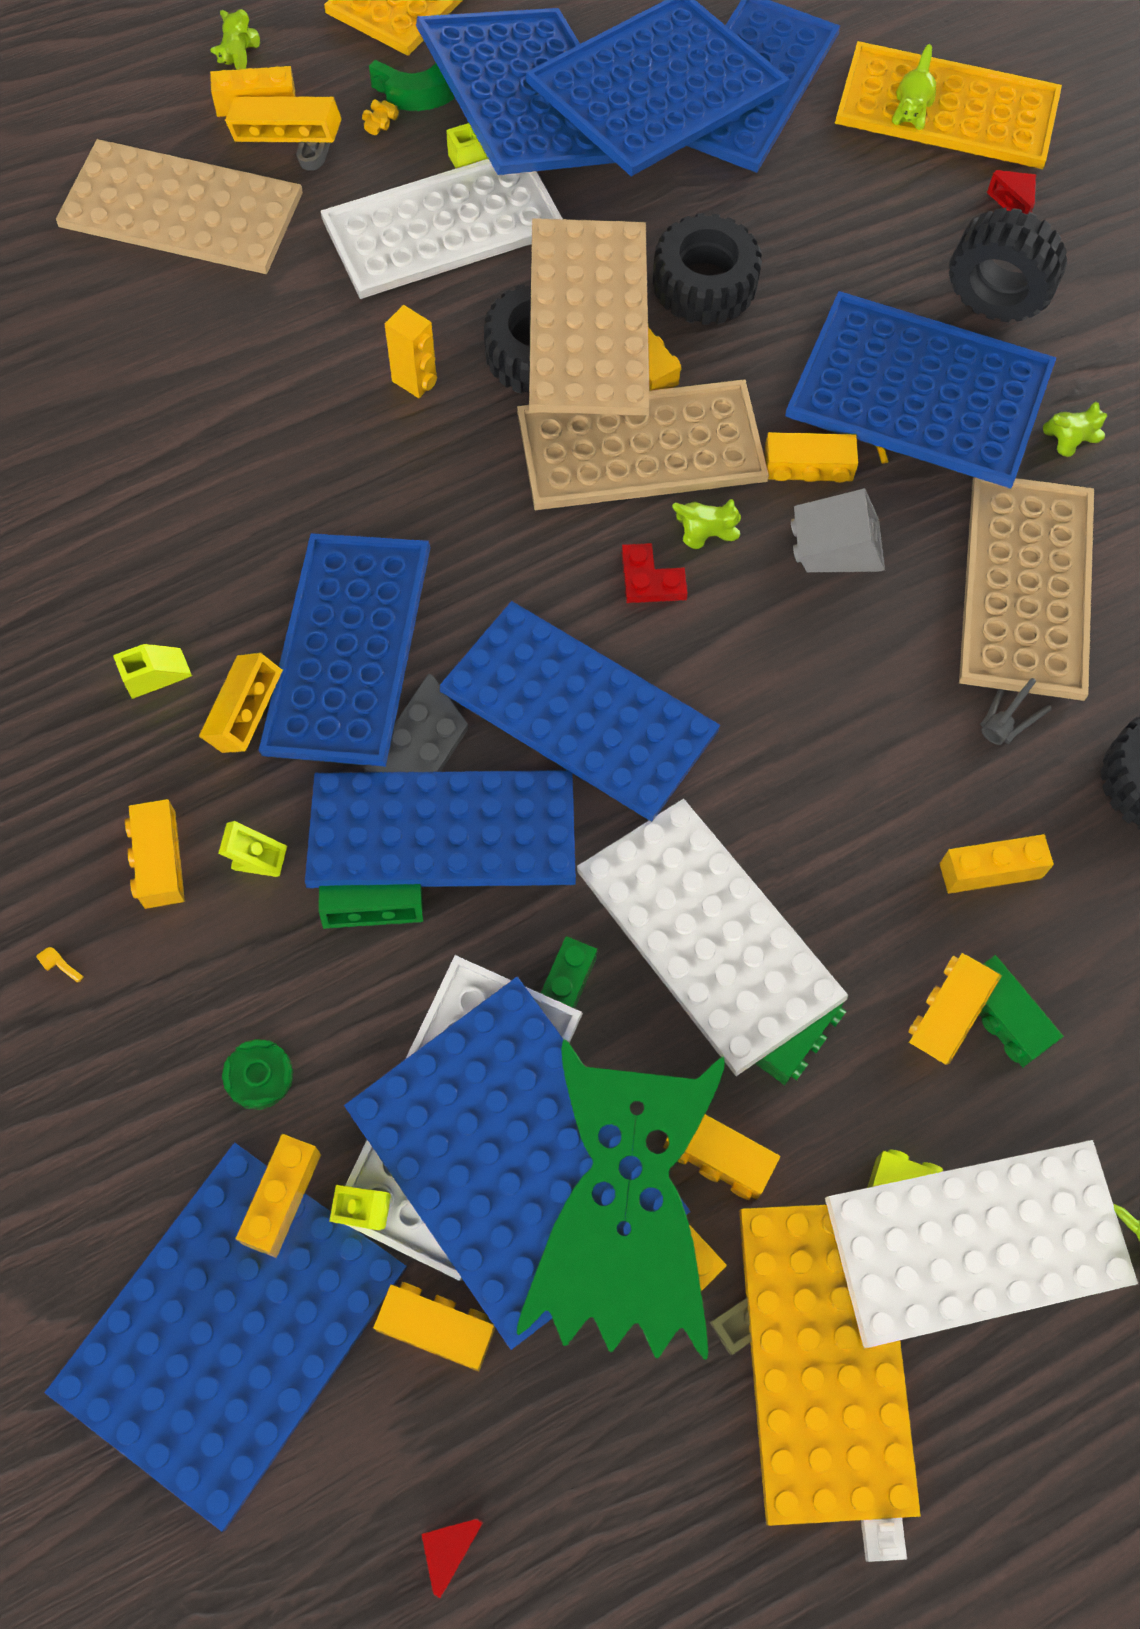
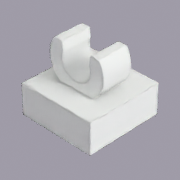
[861,1518,907,1562]

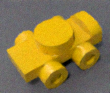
[362,99,399,135]

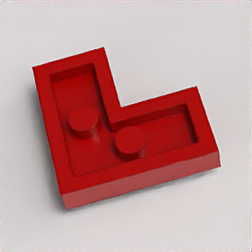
[621,543,688,603]

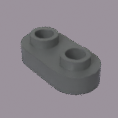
[296,142,330,171]

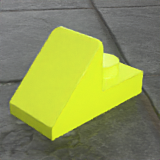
[218,821,287,877]
[329,1185,391,1230]

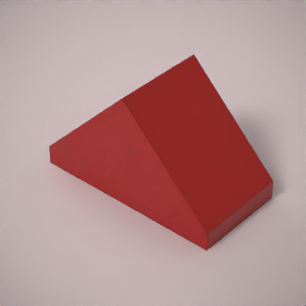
[987,170,1036,214]
[421,1518,484,1598]

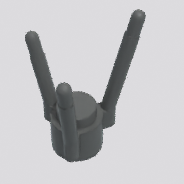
[980,678,1052,745]

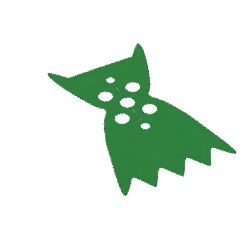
[517,1039,725,1360]

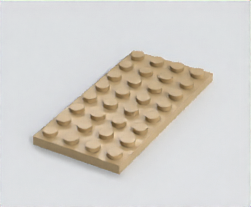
[56,139,303,274]
[529,218,650,415]
[517,380,769,510]
[959,477,1094,701]

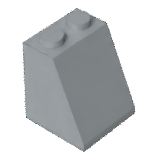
[791,488,885,572]

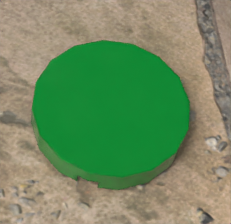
[222,1039,294,1110]

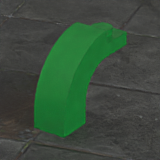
[369,60,455,111]

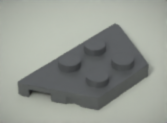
[364,674,468,772]

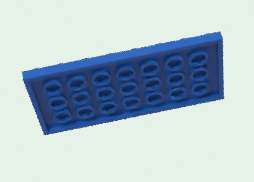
[687,0,840,173]
[259,533,431,767]
[440,601,720,821]
[305,770,576,888]

